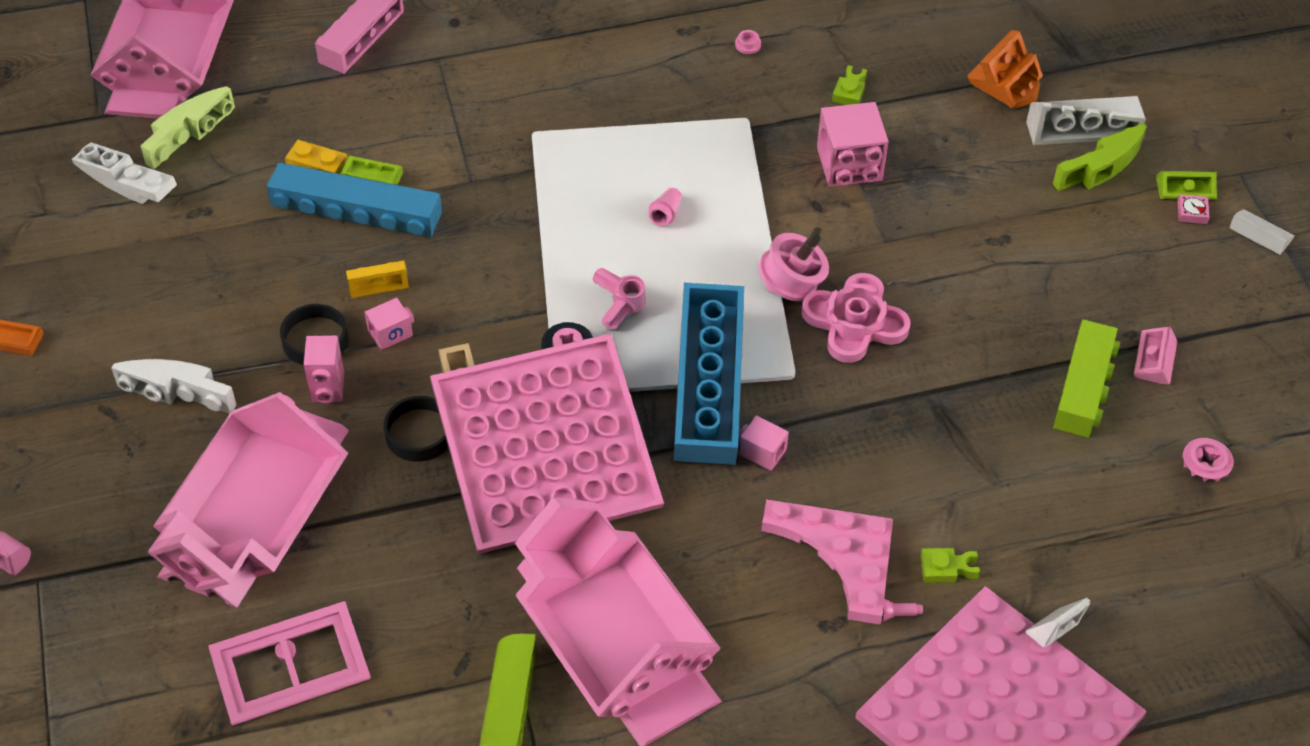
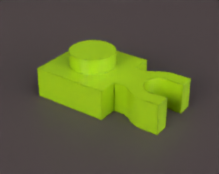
[832,65,867,105]
[920,548,980,583]

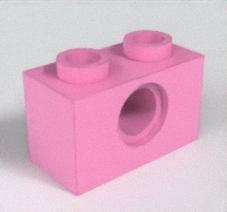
[303,335,345,404]

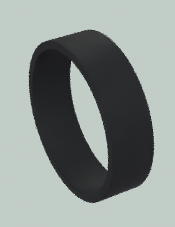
[280,304,348,365]
[384,396,448,462]

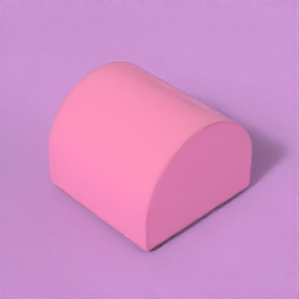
[0,531,31,576]

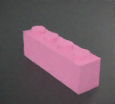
[315,0,404,74]

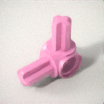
[592,268,646,330]

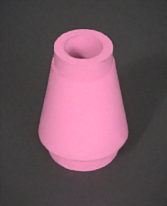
[649,188,682,226]

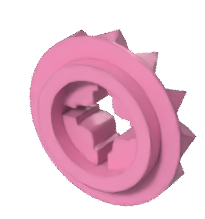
[1182,438,1234,482]

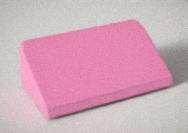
[1134,326,1177,385]

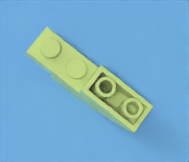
[141,86,235,169]

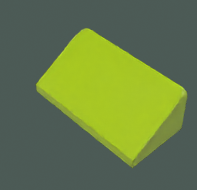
[1156,171,1217,200]

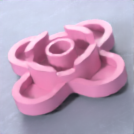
[802,273,911,363]

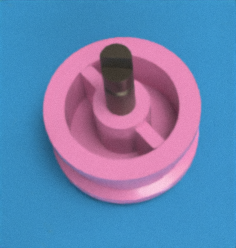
[758,227,829,301]

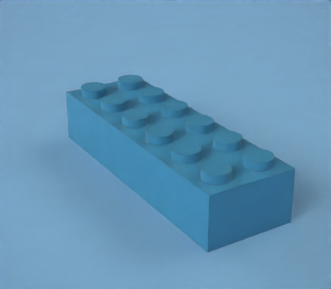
[673,282,744,465]

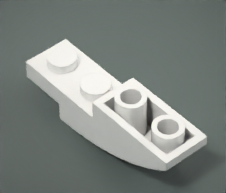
[72,142,177,204]
[111,359,236,414]

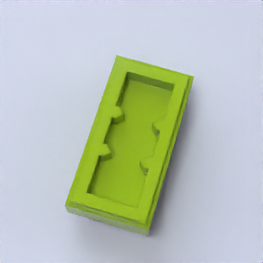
[341,156,403,185]

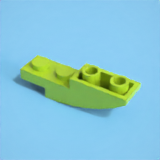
[1053,123,1147,191]

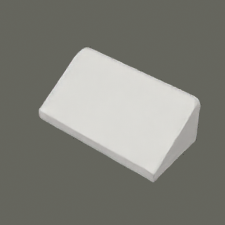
[1229,209,1295,255]
[1026,598,1091,648]

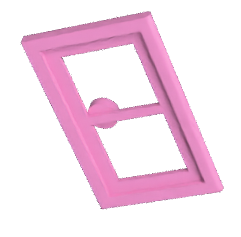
[208,601,371,726]

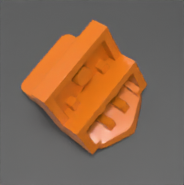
[967,30,1043,109]

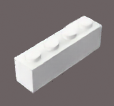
[1026,96,1146,145]

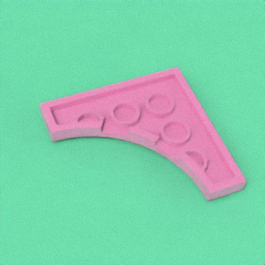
[761,499,893,625]

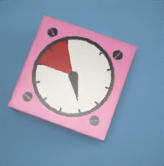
[1177,195,1210,224]

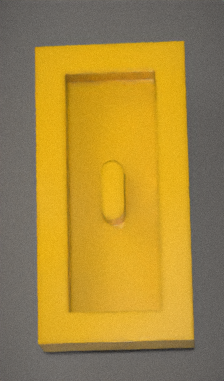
[285,140,348,174]
[346,261,409,298]

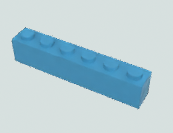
[266,162,442,237]

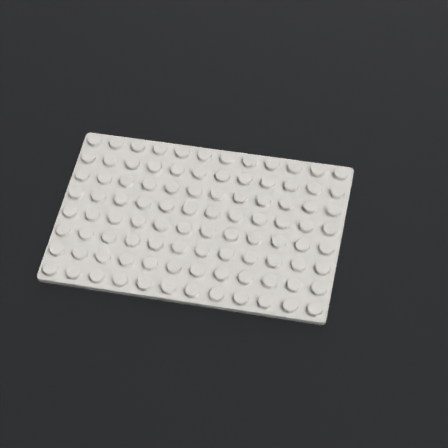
[532,118,795,392]

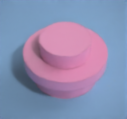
[735,30,761,54]

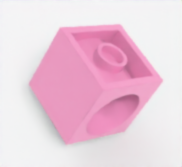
[817,102,889,187]

